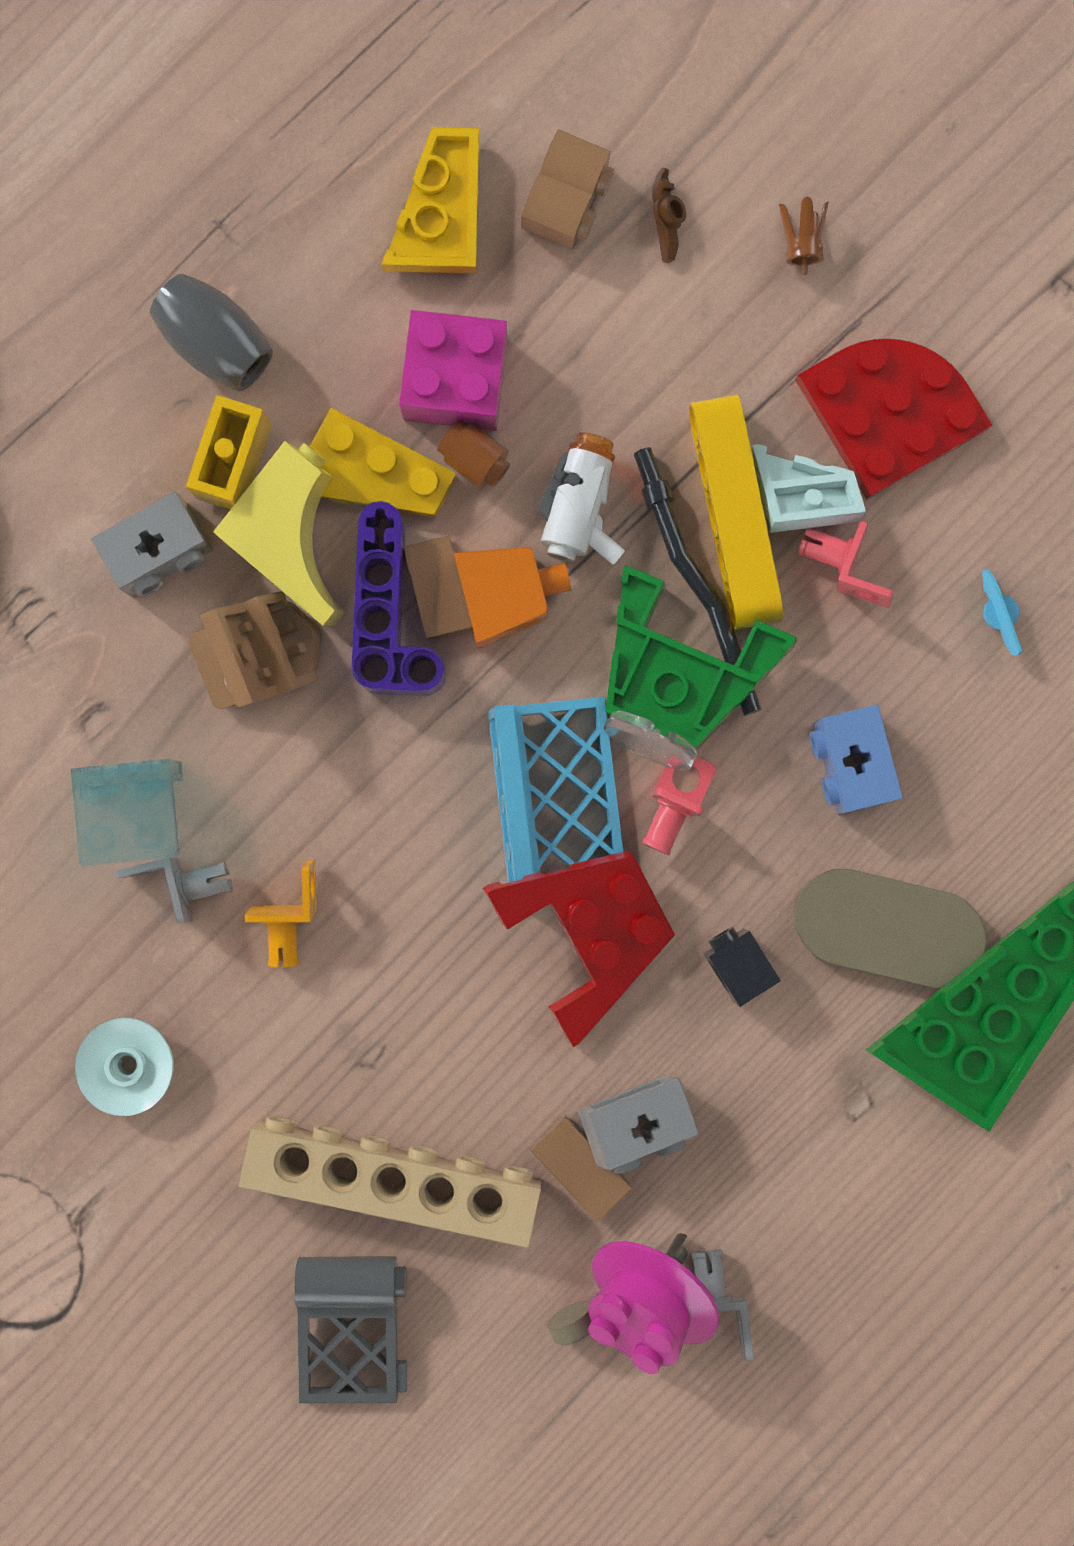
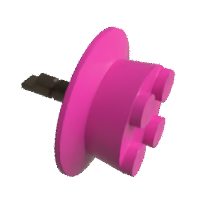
[588,1233,720,1374]

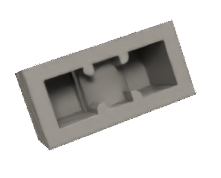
[91,491,213,597]
[578,1075,699,1174]

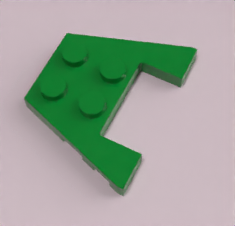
[605,565,797,753]

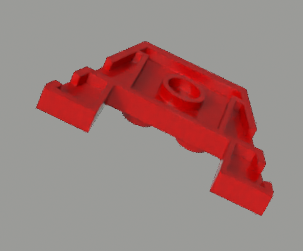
[482,851,675,1047]

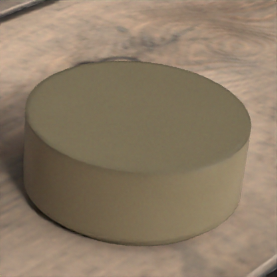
[547,1301,592,1345]

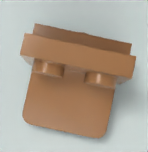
[188,591,321,709]

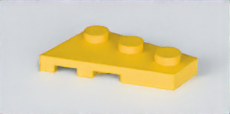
[381,127,480,274]
[310,408,457,518]

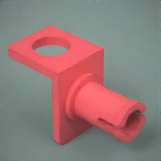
[798,521,894,608]
[641,748,716,856]

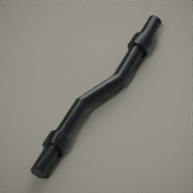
[634,447,762,716]

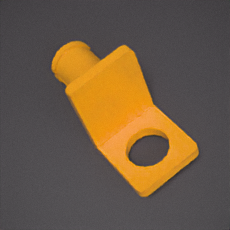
[245,859,317,968]

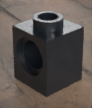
[703,927,781,1007]

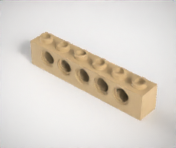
[238,1116,541,1248]

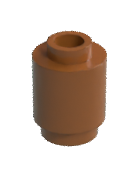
[437,420,510,489]

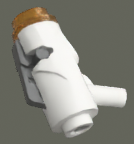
[538,432,625,565]

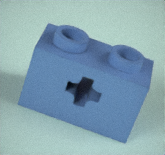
[810,704,903,814]

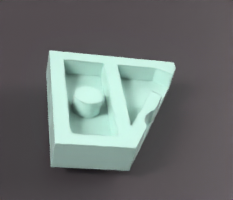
[751,444,866,533]

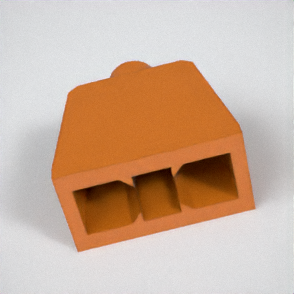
[454,547,571,649]

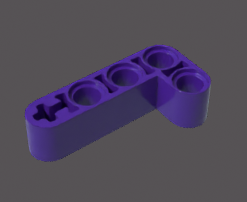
[352,501,446,696]

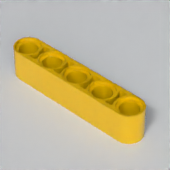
[689,394,783,630]

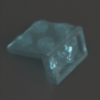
[71,759,183,866]

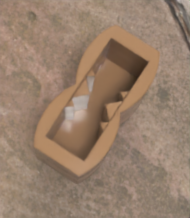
[521,129,615,250]

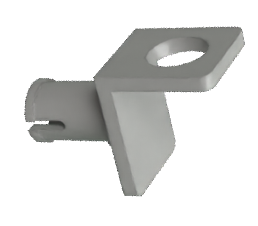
[115,858,232,924]
[691,1250,754,1361]

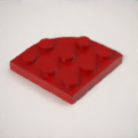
[795,339,993,500]

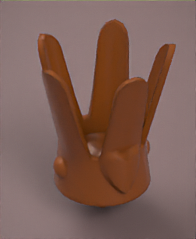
[779,196,829,275]

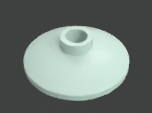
[75,1017,174,1116]

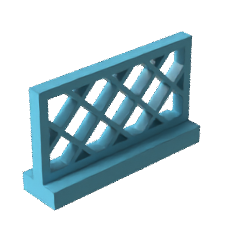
[488,697,623,883]

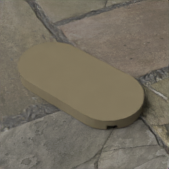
[793,869,986,988]

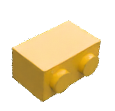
[185,395,272,510]

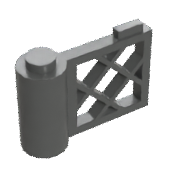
[295,1256,407,1403]

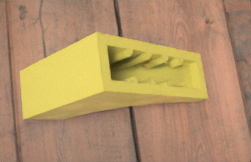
[213,441,346,626]

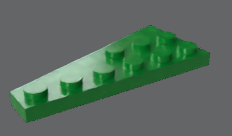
[866,881,1074,1132]

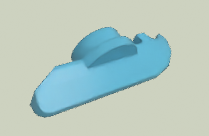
[982,569,1023,656]

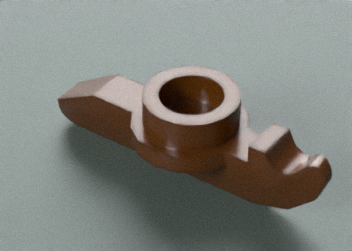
[652,167,686,263]

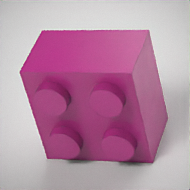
[399,310,508,431]

